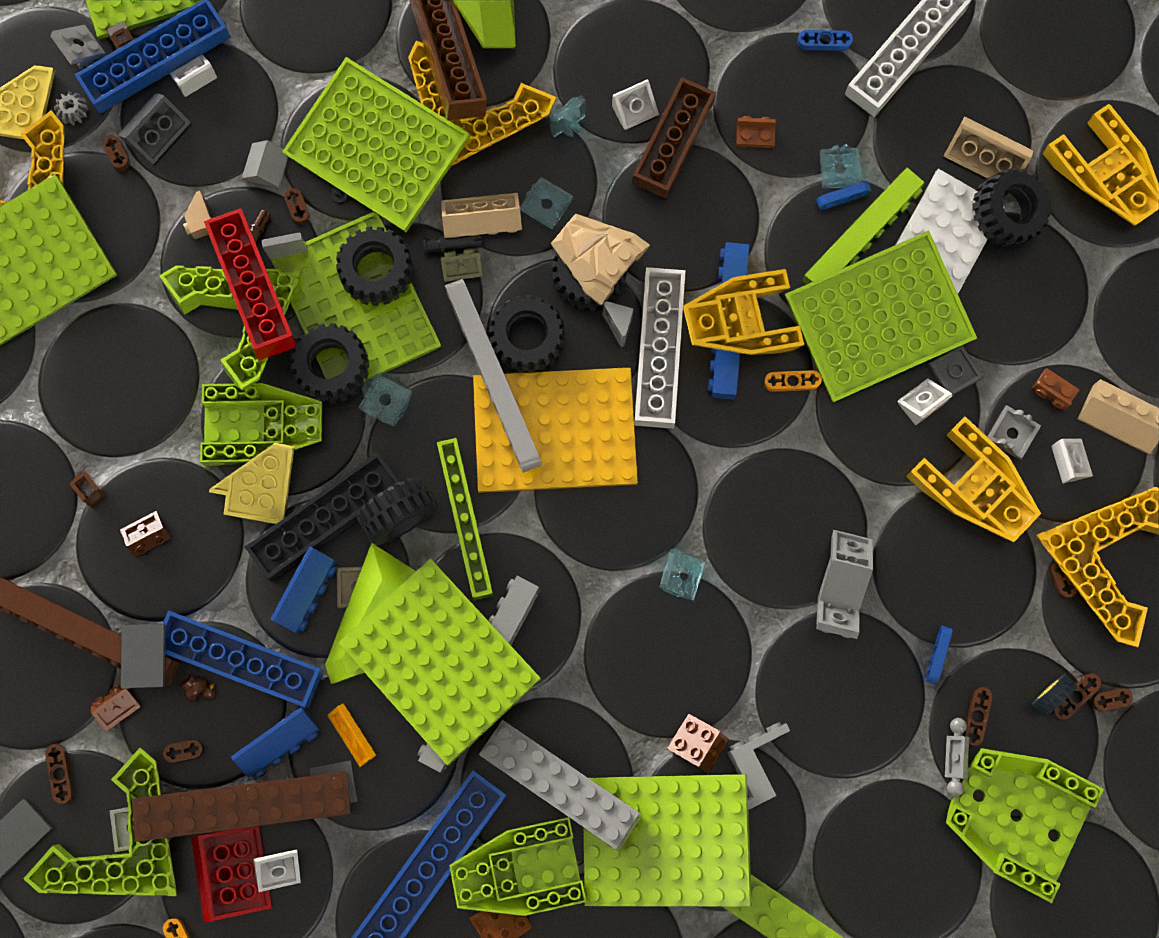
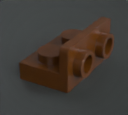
[120,511,171,557]

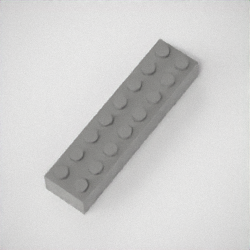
[479,720,642,851]

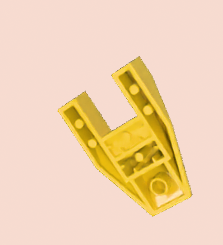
[1042,104,1159,226]
[683,269,804,355]
[906,417,1041,542]

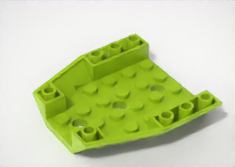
[946,748,1104,903]

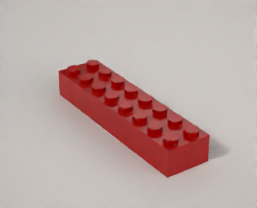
[204,208,296,361]

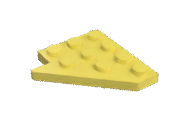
[0,65,55,139]
[209,443,295,524]

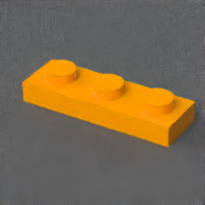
[327,703,376,767]

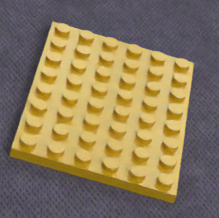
[473,368,638,493]

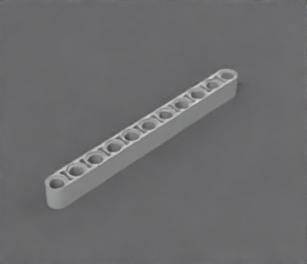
[444,279,542,473]

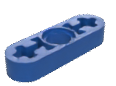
[797,30,853,51]
[816,181,872,210]
[925,626,952,685]

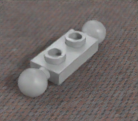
[945,718,969,797]

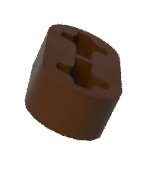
[103,135,130,171]
[284,188,310,225]
[1049,562,1077,599]
[1091,688,1132,712]
[163,740,204,763]

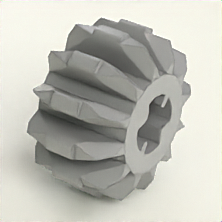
[54,91,89,125]

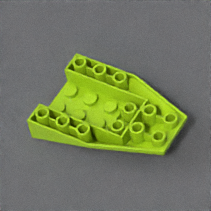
[453,0,516,48]
[200,383,322,467]
[449,817,587,916]

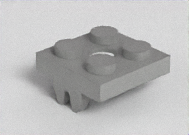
[51,25,105,69]
[987,405,1041,460]

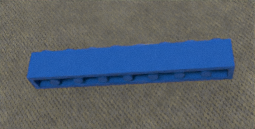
[708,242,749,400]

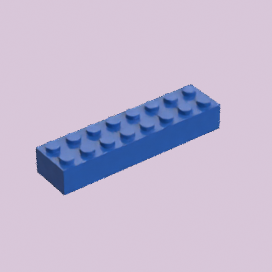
[75,0,231,114]
[163,610,324,709]

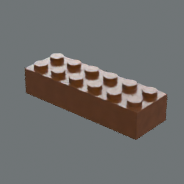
[632,77,716,199]

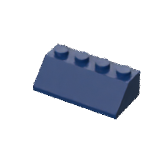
[270,546,337,635]
[231,707,321,779]

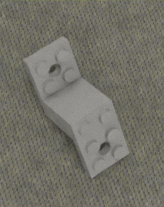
[816,530,873,639]
[727,722,790,810]

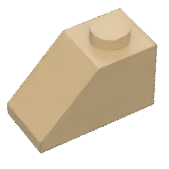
[184,191,212,239]

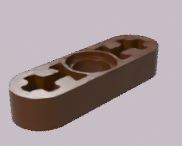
[1052,673,1101,720]
[963,687,993,746]
[45,744,74,804]

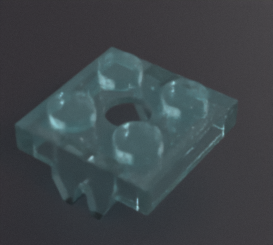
[550,95,586,137]
[820,144,862,188]
[520,177,573,229]
[358,374,413,427]
[659,549,705,601]

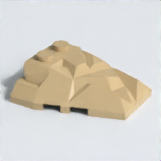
[551,214,650,306]

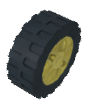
[1031,674,1077,717]

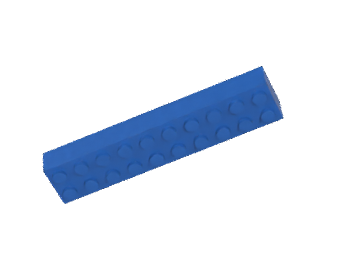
[352,770,507,938]

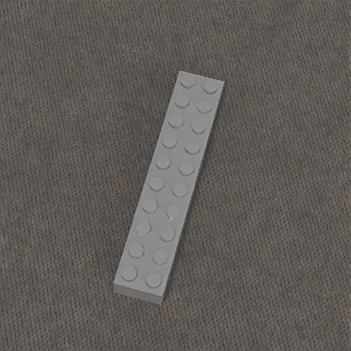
[417,576,539,773]

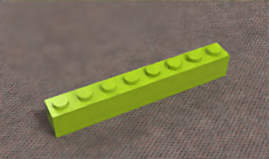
[802,168,924,285]
[437,438,494,601]

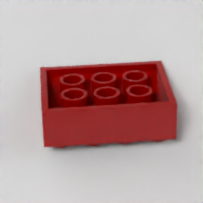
[191,826,272,922]

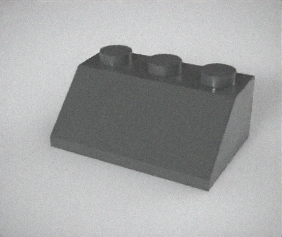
[118,93,191,164]

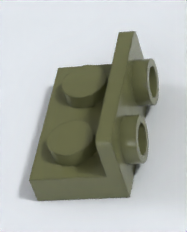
[441,248,483,282]

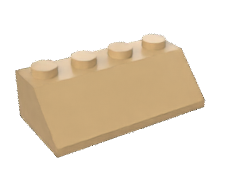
[944,117,1033,178]
[441,193,522,238]
[1077,379,1159,455]

